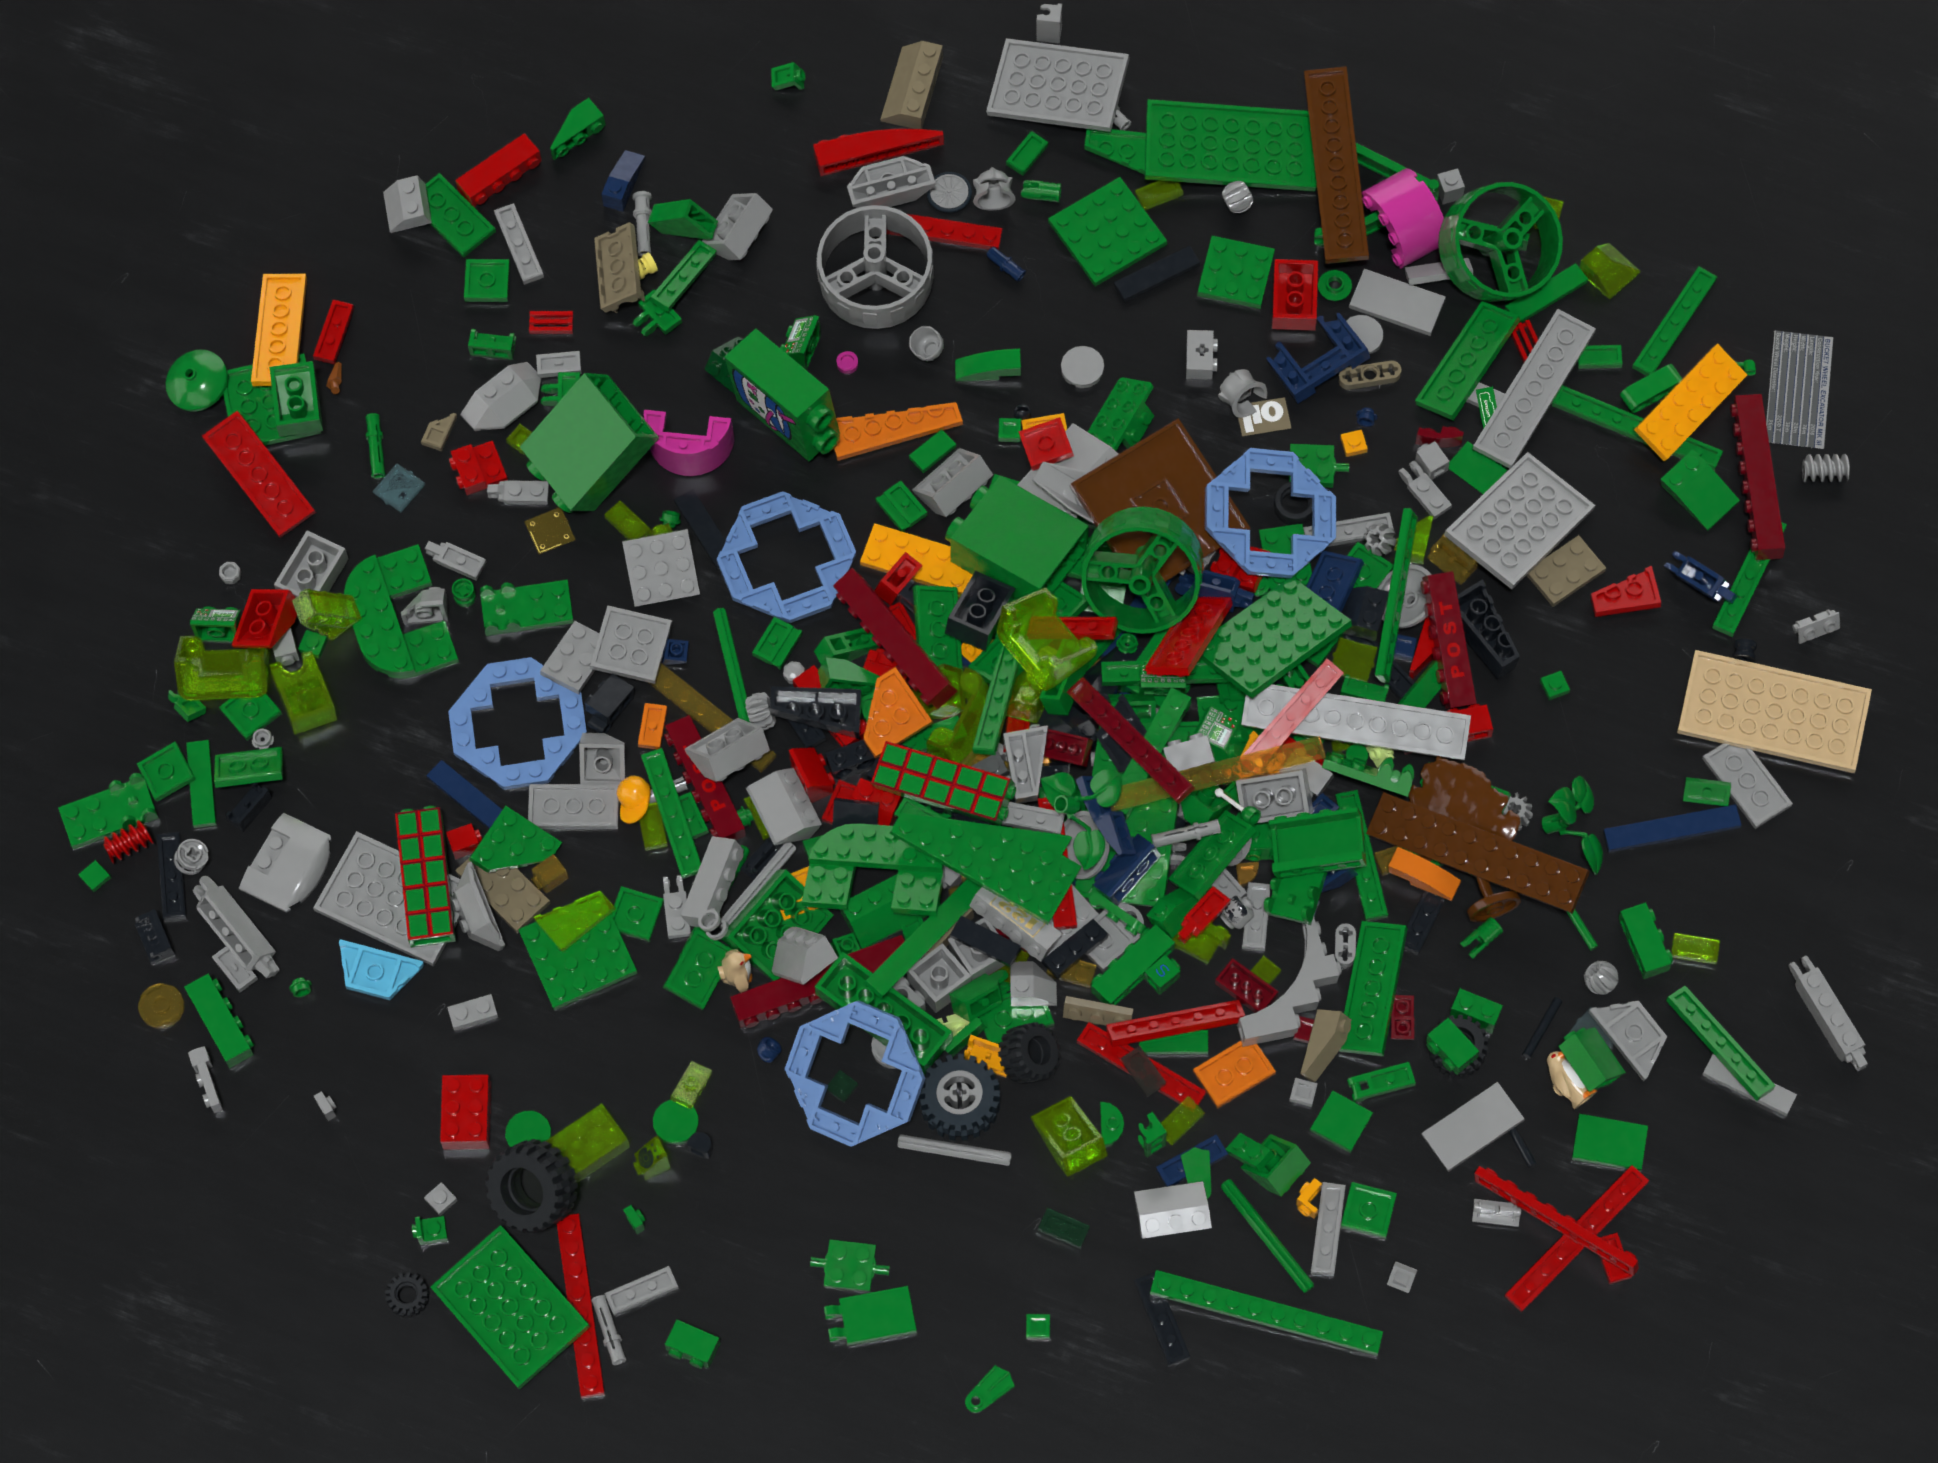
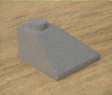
[579,733,625,784]

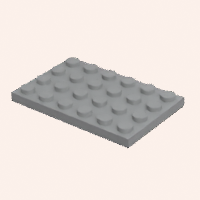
[986,38,1130,132]
[1444,452,1595,589]
[313,831,461,966]

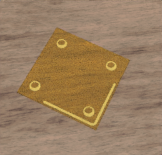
[524,508,575,554]

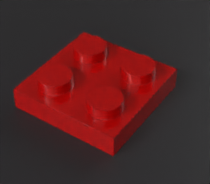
[1019,417,1074,471]

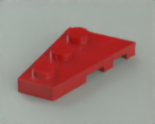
[1590,566,1661,617]

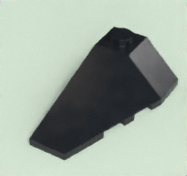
[1072,644,1144,722]
[1026,683,1098,764]

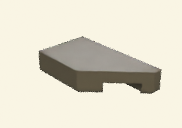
[421,413,457,451]

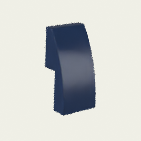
[661,639,689,665]

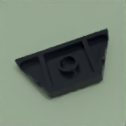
[1096,694,1147,774]

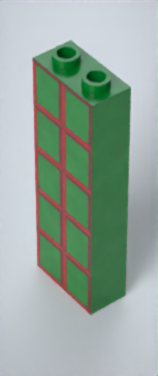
[871,741,1016,826]
[395,806,456,947]

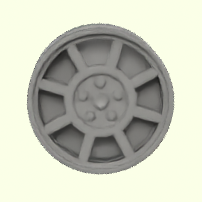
[174,839,209,875]

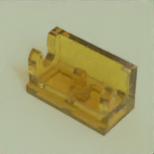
[1427,534,1478,585]

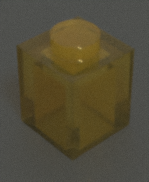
[531,854,569,894]

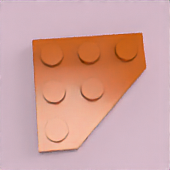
[863,667,932,759]

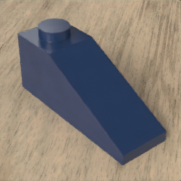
[601,150,645,212]

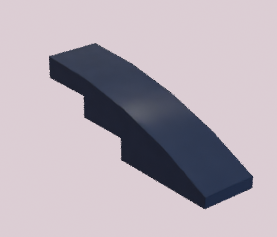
[1075,776,1136,856]

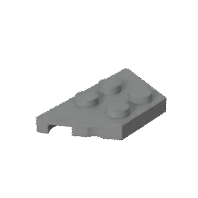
[1588,1001,1667,1082]

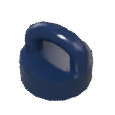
[757,1037,782,1063]

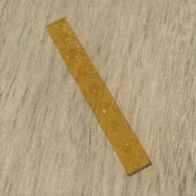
[648,663,776,773]

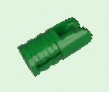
[1021,180,1062,203]
[1460,917,1503,959]

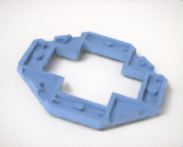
[1205,448,1336,578]
[717,491,856,623]
[448,657,587,790]
[785,1000,925,1147]

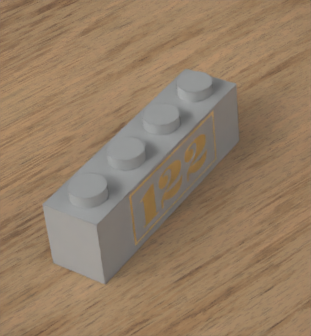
[969,887,1062,962]

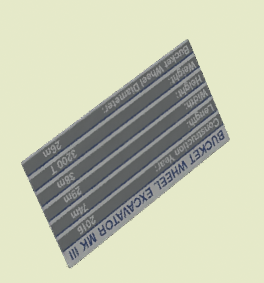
[1766,331,1833,449]

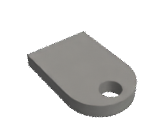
[1087,903,1144,972]

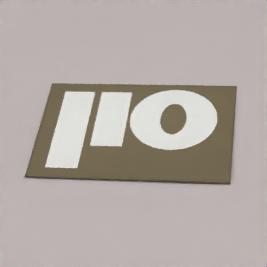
[1238,397,1291,436]

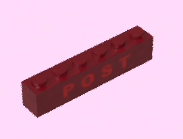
[1421,571,1477,709]
[664,715,746,840]

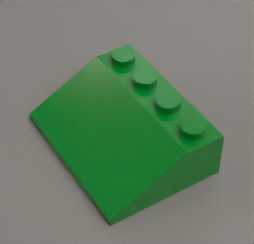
[721,869,833,981]

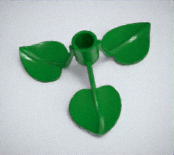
[1041,769,1122,870]
[1542,776,1603,875]

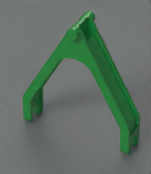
[1314,143,1439,246]

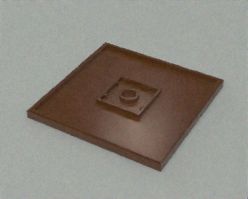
[1069,418,1251,586]

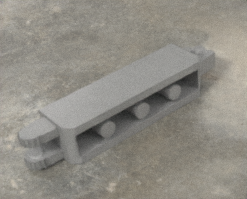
[193,875,280,978]
[1789,956,1868,1072]

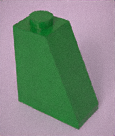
[648,199,718,240]

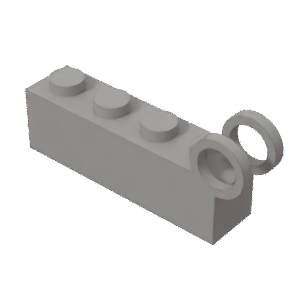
[681,836,744,940]

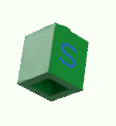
[1144,955,1181,995]

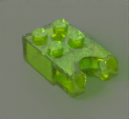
[269,650,337,735]

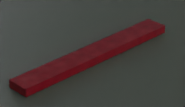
[1067,677,1195,804]

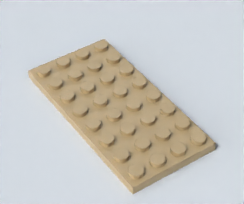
[1677,650,1872,773]

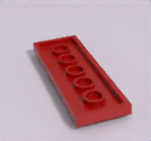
[202,410,316,538]
[1145,596,1233,677]

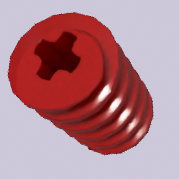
[103,820,154,864]

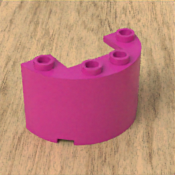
[1361,168,1444,269]
[644,410,735,476]

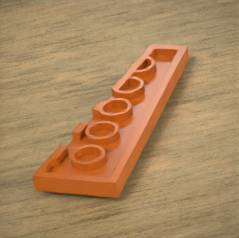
[833,402,963,461]

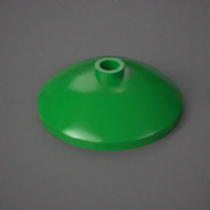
[166,349,228,412]

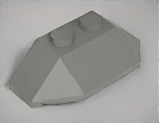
[847,156,936,208]
[460,362,542,431]
[451,862,505,951]

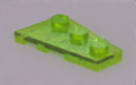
[533,891,615,952]

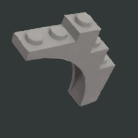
[1237,916,1342,1047]

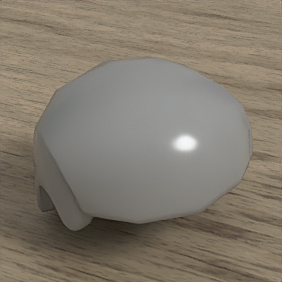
[909,326,944,362]

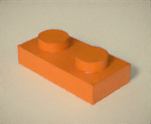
[638,703,668,750]

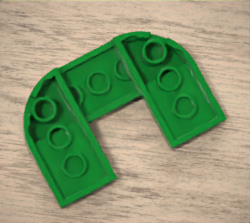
[344,544,459,679]
[802,824,945,916]

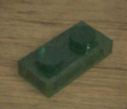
[1038,1208,1090,1249]

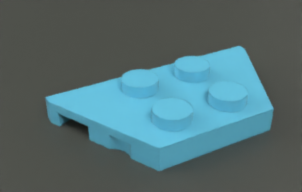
[339,939,424,1000]

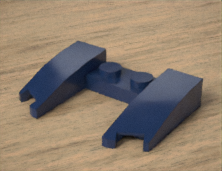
[1266,313,1371,404]

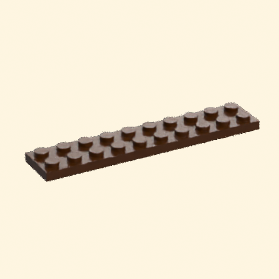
[1304,66,1369,264]
[1366,792,1590,914]

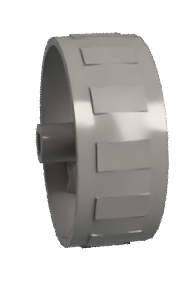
[817,205,934,329]

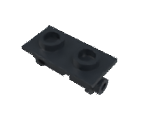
[740,836,782,880]

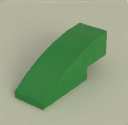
[955,348,1021,381]

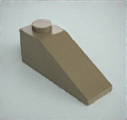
[1300,1009,1352,1082]

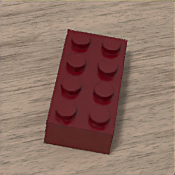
[1037,726,1093,767]
[1215,958,1278,1013]

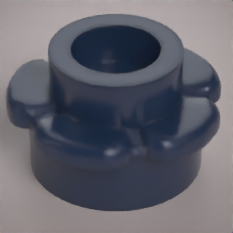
[1356,408,1378,427]

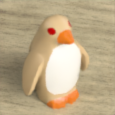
[717,949,752,993]
[1547,1051,1597,1110]

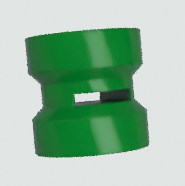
[452,578,476,607]

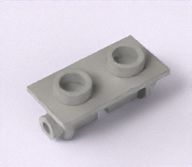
[1792,609,1840,644]
[1472,1199,1521,1227]

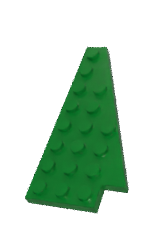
[889,812,1082,925]

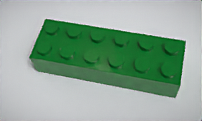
[815,952,953,1075]

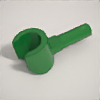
[1735,359,1756,376]

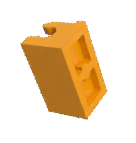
[964,1035,1007,1078]

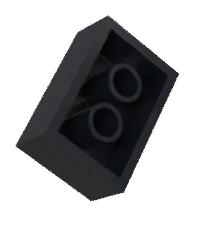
[945,571,1016,651]

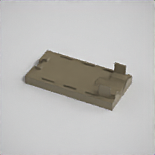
[594,222,645,313]

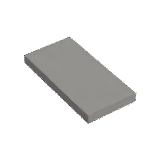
[1349,269,1446,336]
[1702,744,1793,829]
[528,784,619,829]
[1422,1082,1524,1172]

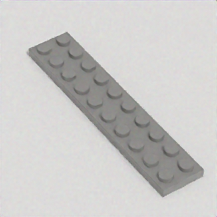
[1241,684,1471,761]

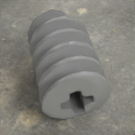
[1802,454,1850,482]

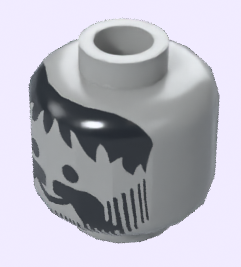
[1220,895,1254,929]

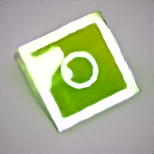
[1580,243,1640,299]

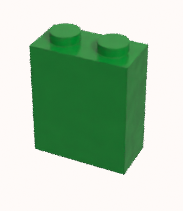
[1558,1027,1626,1092]

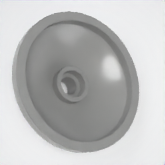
[1378,564,1432,628]
[1064,811,1110,879]

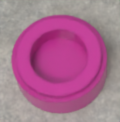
[836,351,858,374]

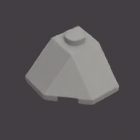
[401,587,448,625]
[1010,961,1057,1006]

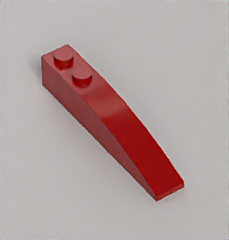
[813,129,944,176]

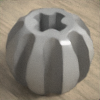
[1222,181,1253,213]
[1363,523,1397,556]
[1584,961,1619,995]

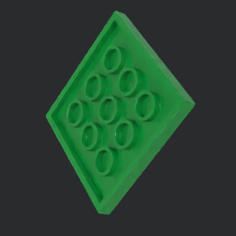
[1048,177,1167,287]
[223,353,321,446]
[518,893,637,1010]

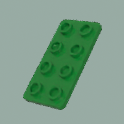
[1088,377,1154,451]

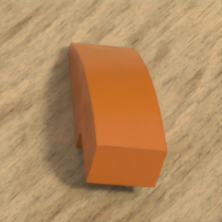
[1388,847,1461,901]

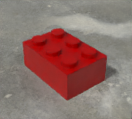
[1272,259,1318,331]
[440,1075,491,1150]

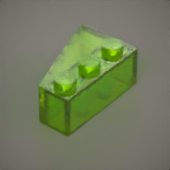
[292,589,361,641]

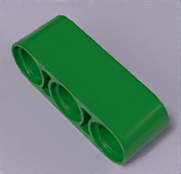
[1620,364,1683,413]

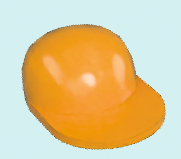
[616,775,650,824]

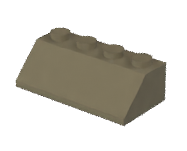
[880,41,943,129]

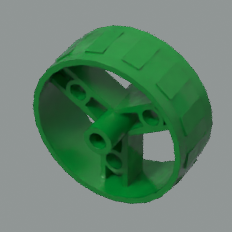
[1438,182,1563,302]
[1081,506,1204,634]

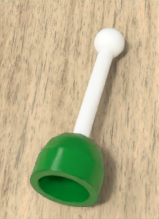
[1215,788,1261,826]

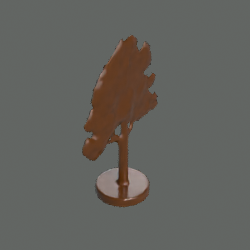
[1408,756,1521,922]

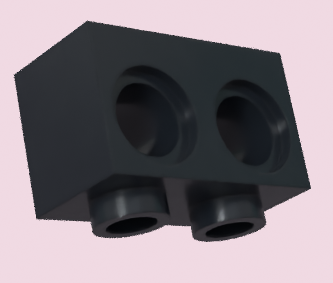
[825,740,875,782]

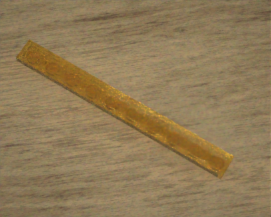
[1111,736,1326,811]

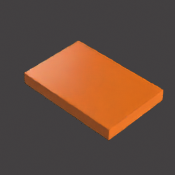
[1193,1041,1276,1109]

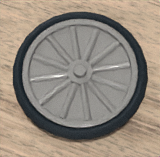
[927,172,972,213]

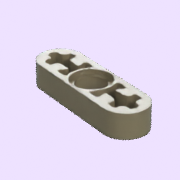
[1338,361,1401,390]

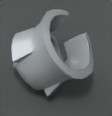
[973,167,1016,210]
[1218,369,1267,418]

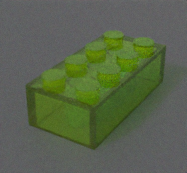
[546,1103,630,1183]

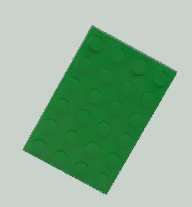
[1200,577,1352,698]
[430,1225,590,1390]

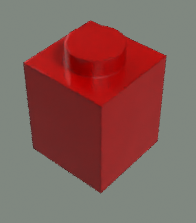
[446,823,482,860]

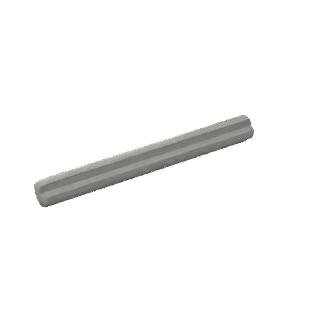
[718,842,797,930]
[898,1134,1011,1166]

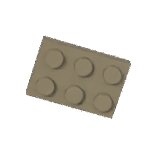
[1527,535,1606,607]

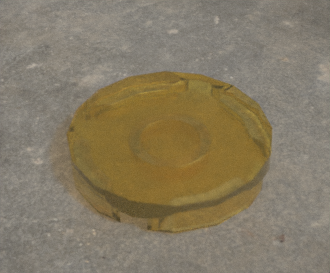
[138,983,185,1029]

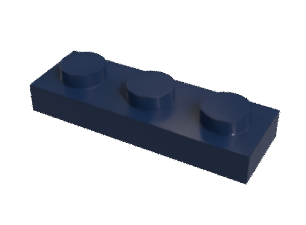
[1156,1134,1228,1187]

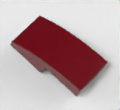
[1415,426,1464,448]
[1391,995,1414,1040]

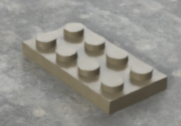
[455,858,551,934]

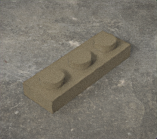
[1063,996,1134,1026]

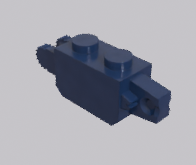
[1664,551,1737,604]
[1175,570,1255,612]

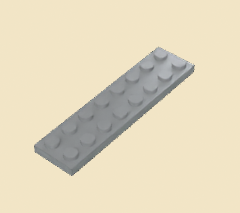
[1473,309,1596,469]

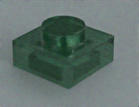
[827,1070,858,1103]

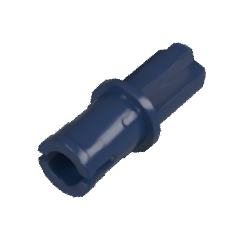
[986,247,1026,282]

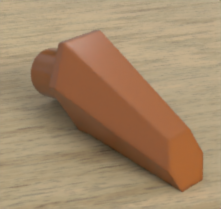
[326,362,342,394]

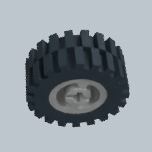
[919,1054,1000,1141]

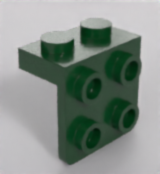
[704,337,743,394]

